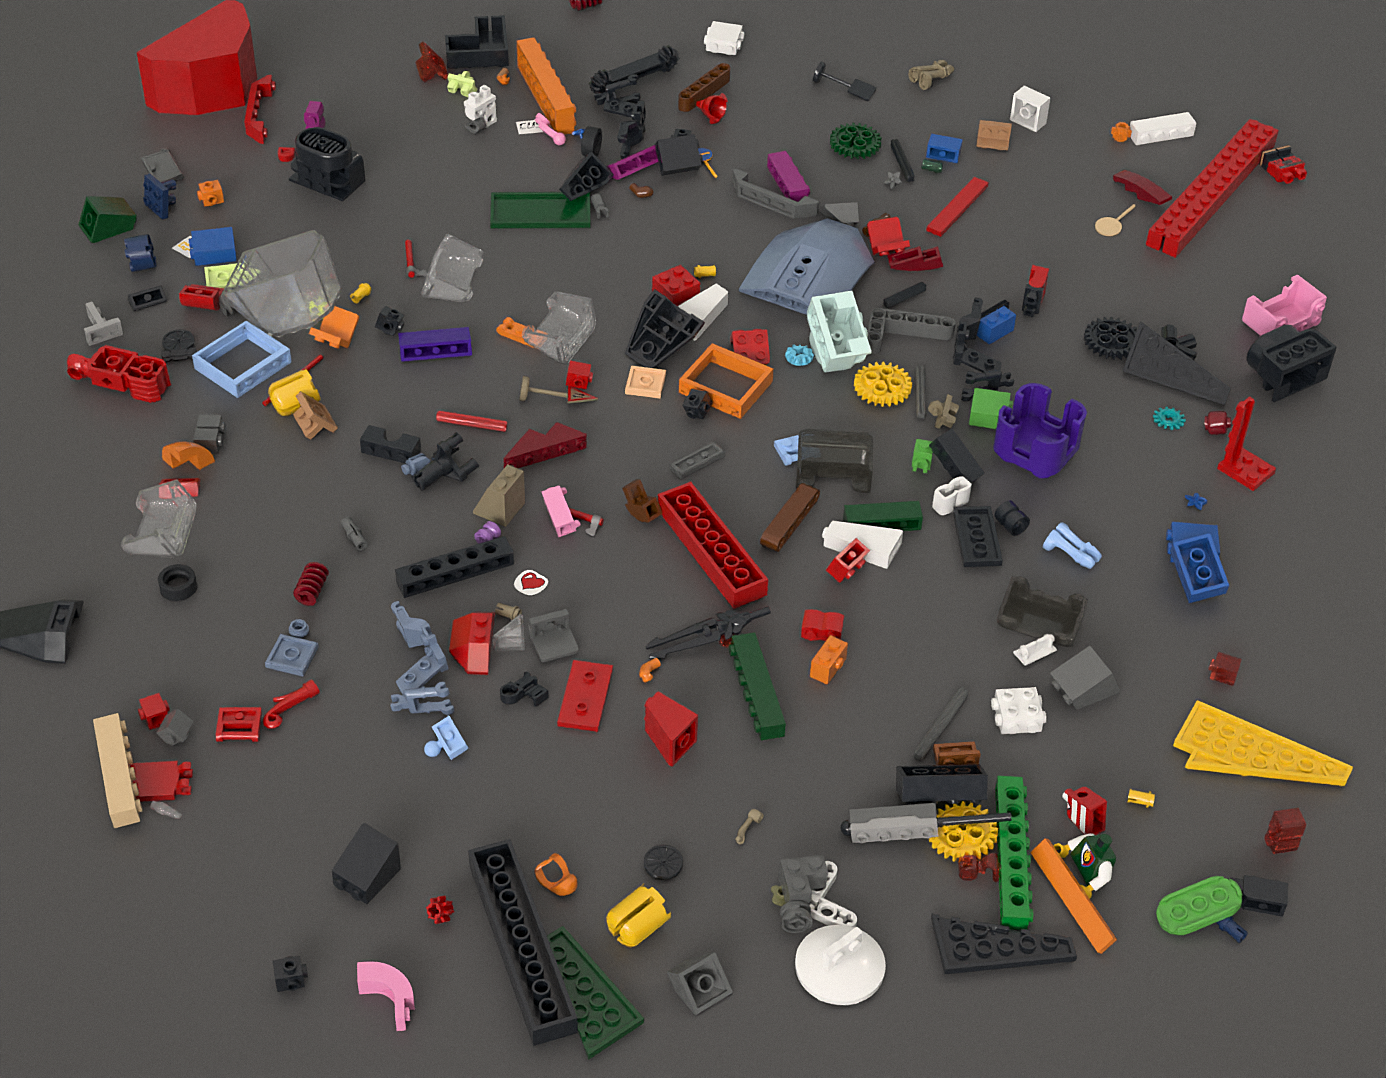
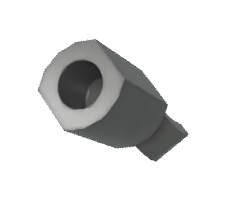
[591,194,609,219]

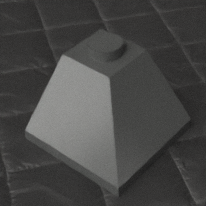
[819,202,859,227]
[667,952,733,1015]

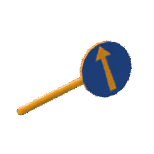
[698,148,717,178]

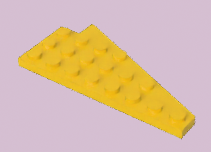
[1173,700,1353,786]

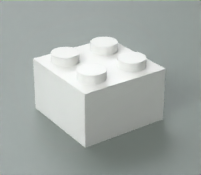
[1010,86,1051,132]

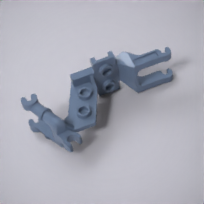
[390,601,455,715]

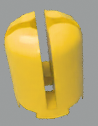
[268,369,321,416]
[606,883,671,947]

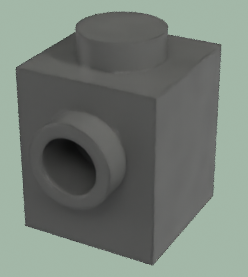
[156,709,193,746]

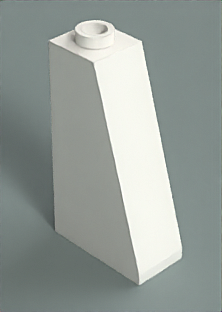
[678,284,728,341]
[822,521,903,569]

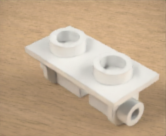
[1013,634,1057,666]

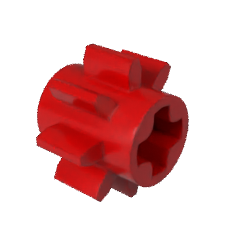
[426,895,455,924]

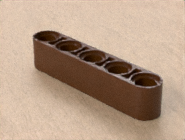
[678,63,731,112]
[760,483,820,552]

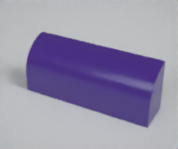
[398,327,472,362]

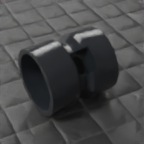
[994,500,1030,536]

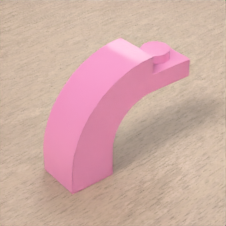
[357,962,415,1031]

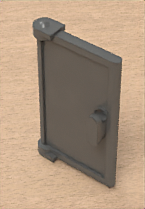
[141,147,184,182]

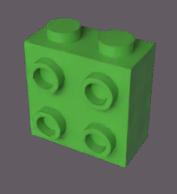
[969,388,1013,429]

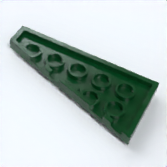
[547,926,644,1060]

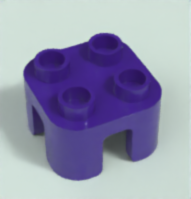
[993,383,1087,478]

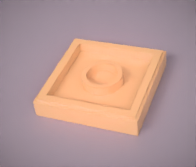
[625,366,666,398]

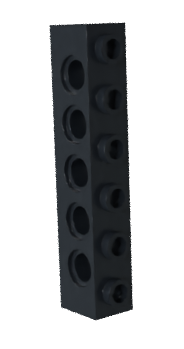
[395,536,514,598]

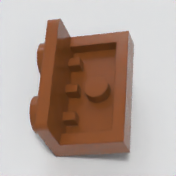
[933,741,981,765]

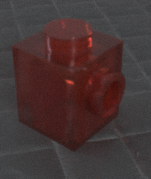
[1208,652,1242,686]

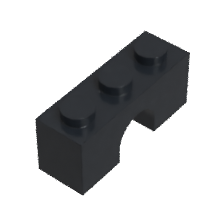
[360,425,421,464]

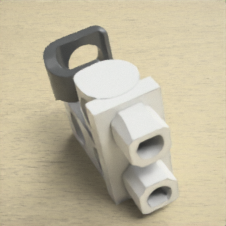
[464,85,497,134]

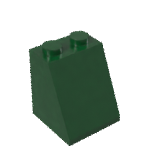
[78,196,137,243]

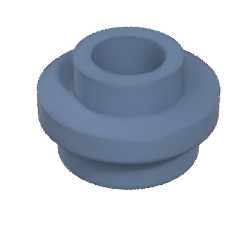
[289,619,309,638]

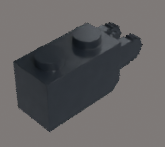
[1228,875,1288,917]

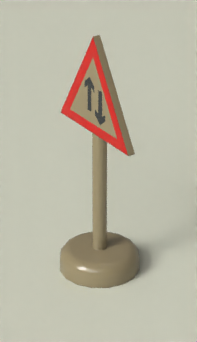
[519,376,598,403]

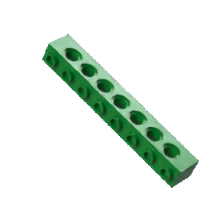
[995,776,1033,930]

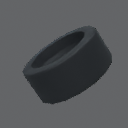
[581,126,602,157]
[158,564,197,601]

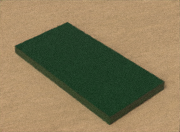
[490,192,590,228]

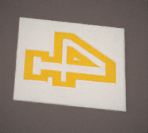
[172,236,192,258]

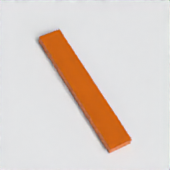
[1030,838,1117,954]

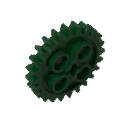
[830,122,882,160]

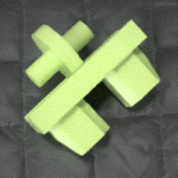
[447,71,477,97]

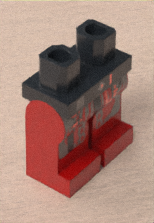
[1022,265,1049,317]

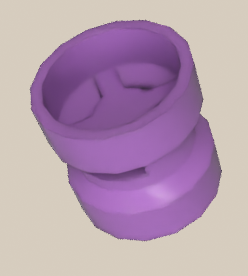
[474,521,501,544]

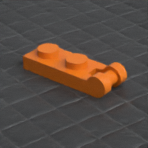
[496,317,547,350]

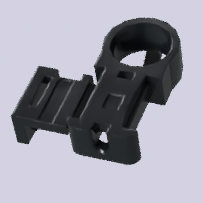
[500,671,549,707]

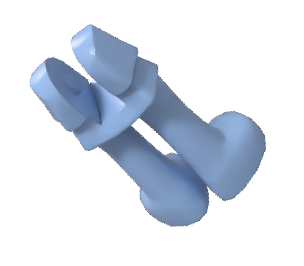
[1043,522,1102,569]

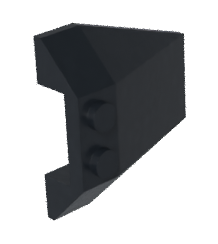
[625,289,705,368]

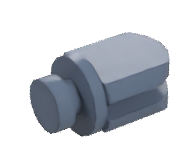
[401,453,430,475]

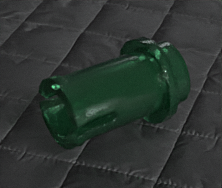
[921,159,943,174]

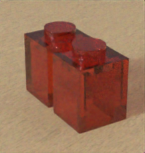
[1265,808,1307,854]

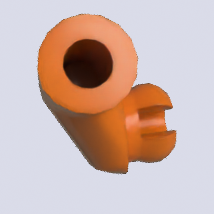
[639,658,661,683]

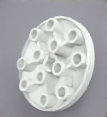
[795,925,886,1005]

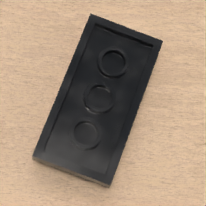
[953,506,1003,567]

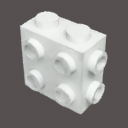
[704,21,745,55]
[991,687,1046,734]

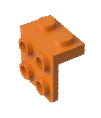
[309,305,359,349]

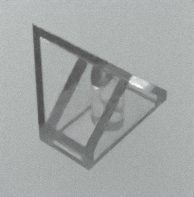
[493,614,525,651]

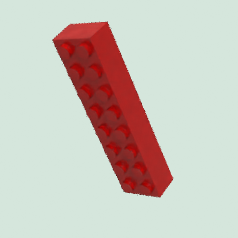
[658,482,768,609]

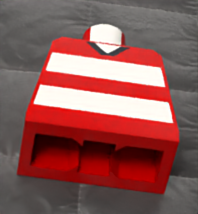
[1062,787,1107,835]

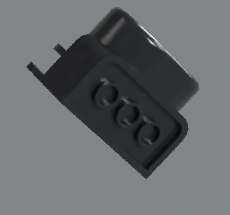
[289,127,365,202]
[1246,325,1337,402]

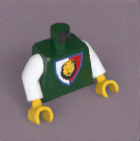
[1053,833,1116,899]

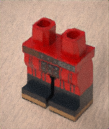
[1259,145,1307,184]

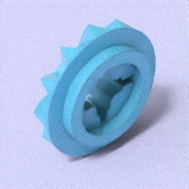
[785,344,814,366]

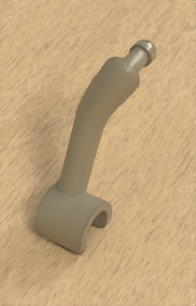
[736,809,764,845]

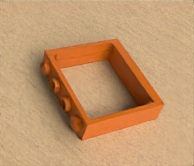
[679,343,774,419]

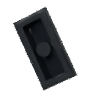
[128,285,167,311]

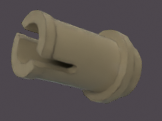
[495,603,522,621]

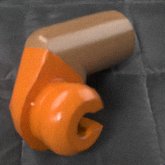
[496,68,510,85]

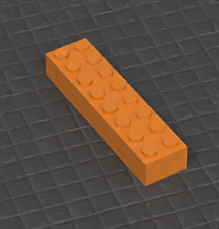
[517,37,576,135]

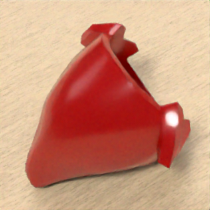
[696,93,728,124]

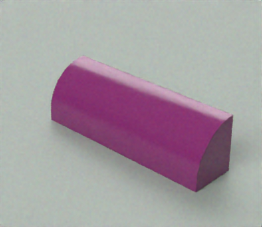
[606,144,658,180]

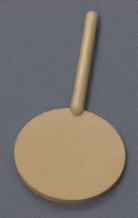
[1095,204,1136,236]

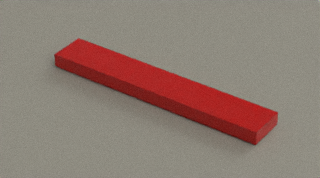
[926,177,989,237]

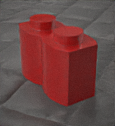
[801,609,844,642]

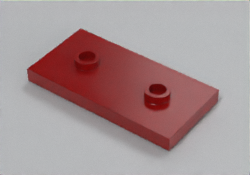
[557,660,613,732]

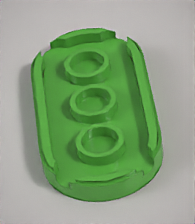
[1156,876,1242,935]

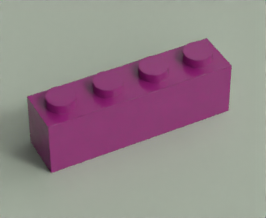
[767,151,810,202]

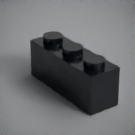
[929,428,985,484]

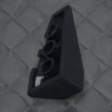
[559,152,614,201]

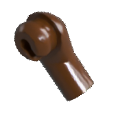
[629,183,653,198]

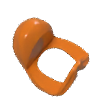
[534,853,578,896]

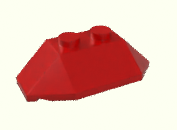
[449,611,495,675]

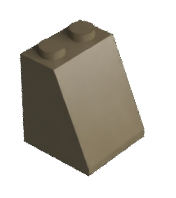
[473,465,525,527]

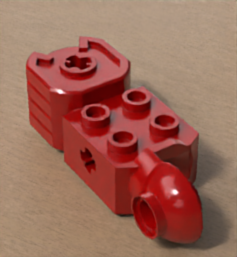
[67,345,171,403]

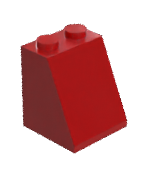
[644,691,698,767]

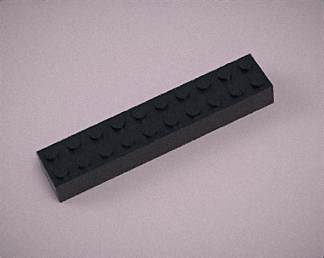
[468,839,578,1046]

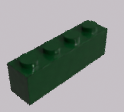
[843,501,923,531]

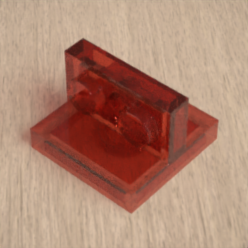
[415,41,448,82]

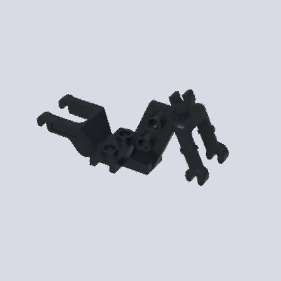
[594,74,646,159]
[953,297,1015,402]

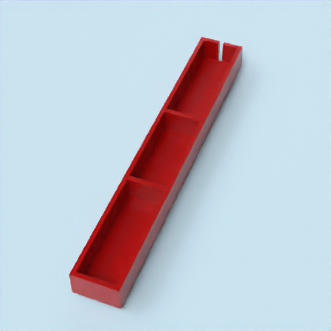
[1146,119,1279,258]

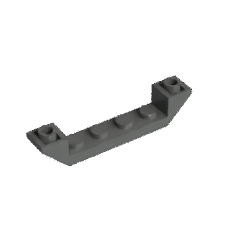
[732,168,819,219]

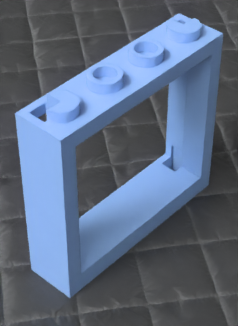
[192,321,291,398]

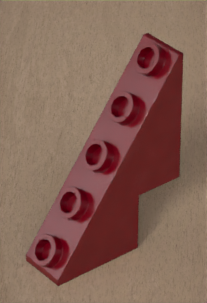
[503,422,587,468]

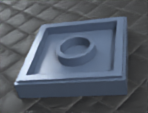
[265,634,319,676]

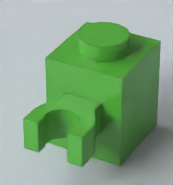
[912,439,933,473]

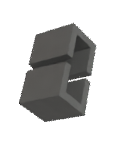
[193,414,226,454]

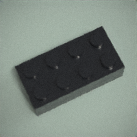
[896,764,988,805]

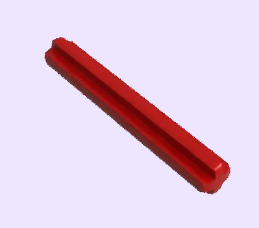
[436,411,508,432]

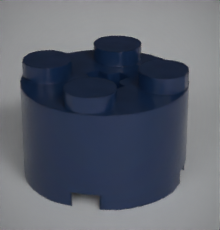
[124,234,157,272]

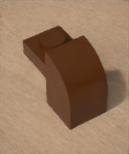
[622,479,663,523]

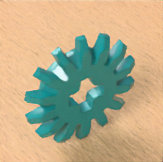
[1153,407,1186,430]

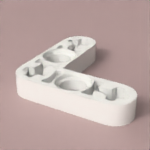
[810,861,857,927]

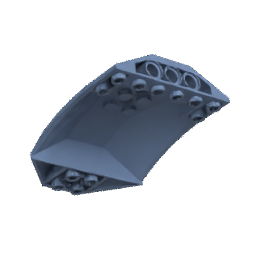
[739,218,875,315]

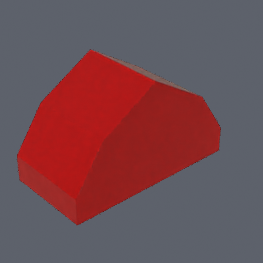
[137,0,257,115]

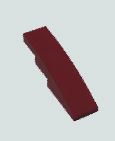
[1113,170,1172,205]

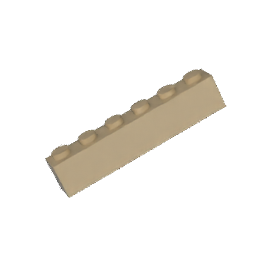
[93,713,143,828]

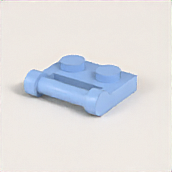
[774,433,821,466]

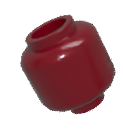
[1205,411,1231,435]

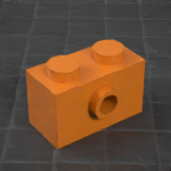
[810,635,848,685]

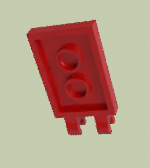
[130,761,193,802]

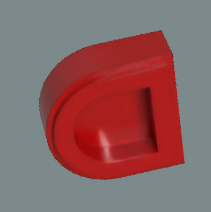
[278,147,295,162]

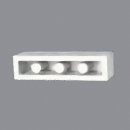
[1130,112,1196,145]

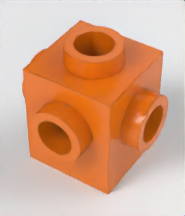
[197,180,224,207]

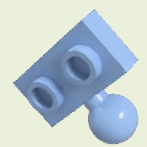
[424,716,469,760]

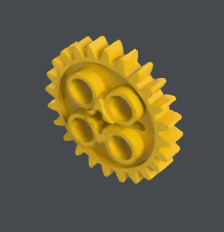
[854,362,912,407]
[929,801,998,863]

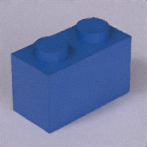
[926,134,963,163]
[977,306,1016,344]

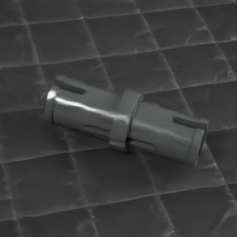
[341,517,368,551]

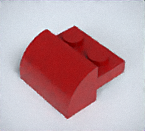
[179,284,225,310]

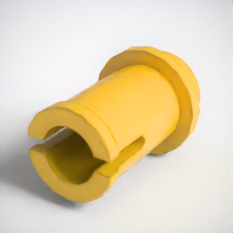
[694,265,716,278]
[350,283,371,304]
[1128,789,1155,808]

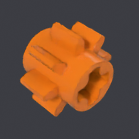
[1111,122,1132,142]

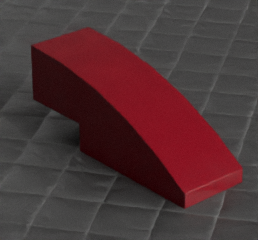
[888,246,943,271]

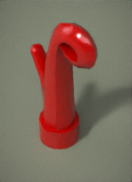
[263,680,320,729]

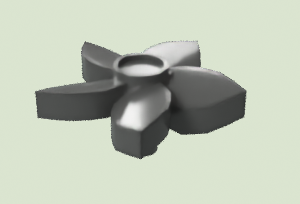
[884,171,902,190]

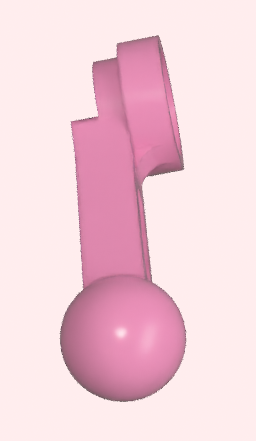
[535,113,566,146]

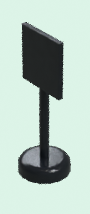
[812,61,877,101]

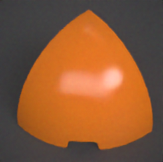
[162,441,215,470]

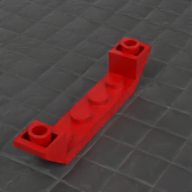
[244,75,276,144]

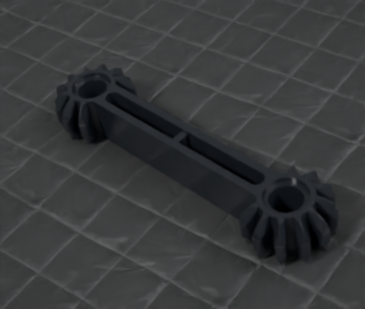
[589,45,680,94]

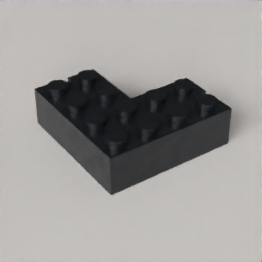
[445,15,509,69]

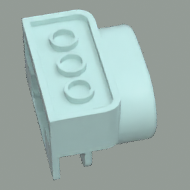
[807,291,871,373]

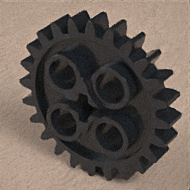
[1084,317,1137,360]

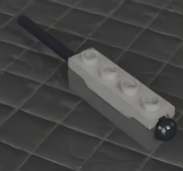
[840,803,1012,843]

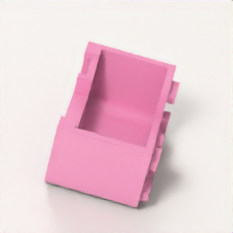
[1242,275,1327,336]

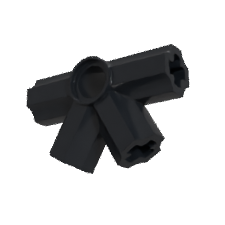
[1161,324,1197,361]

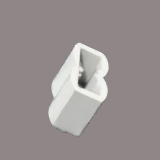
[932,477,972,515]

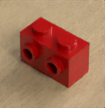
[826,538,870,583]

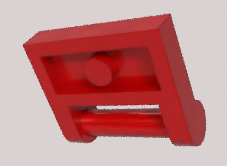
[216,707,262,742]

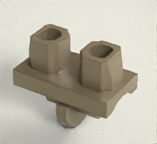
[928,394,959,429]

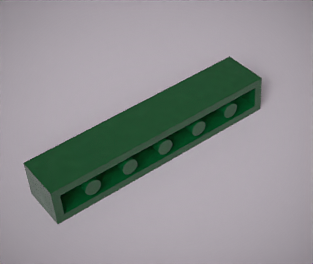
[728,632,786,741]

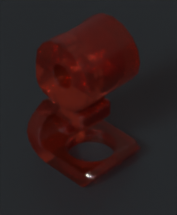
[958,853,999,882]

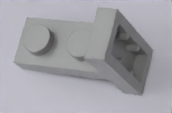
[84,302,123,346]

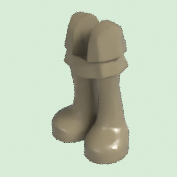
[908,60,954,90]

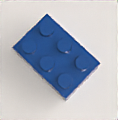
[1170,533,1229,603]

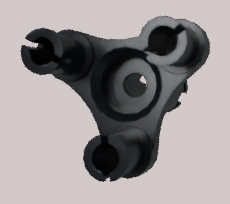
[411,432,479,491]

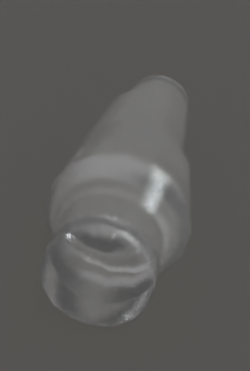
[150,801,182,819]

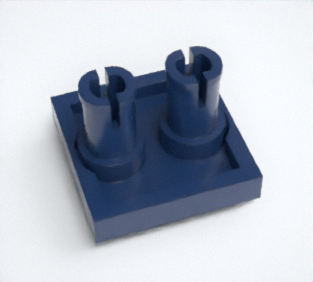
[143,174,176,220]

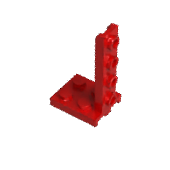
[1217,396,1276,491]

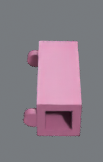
[542,486,580,537]

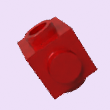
[566,361,593,389]
[138,693,170,730]

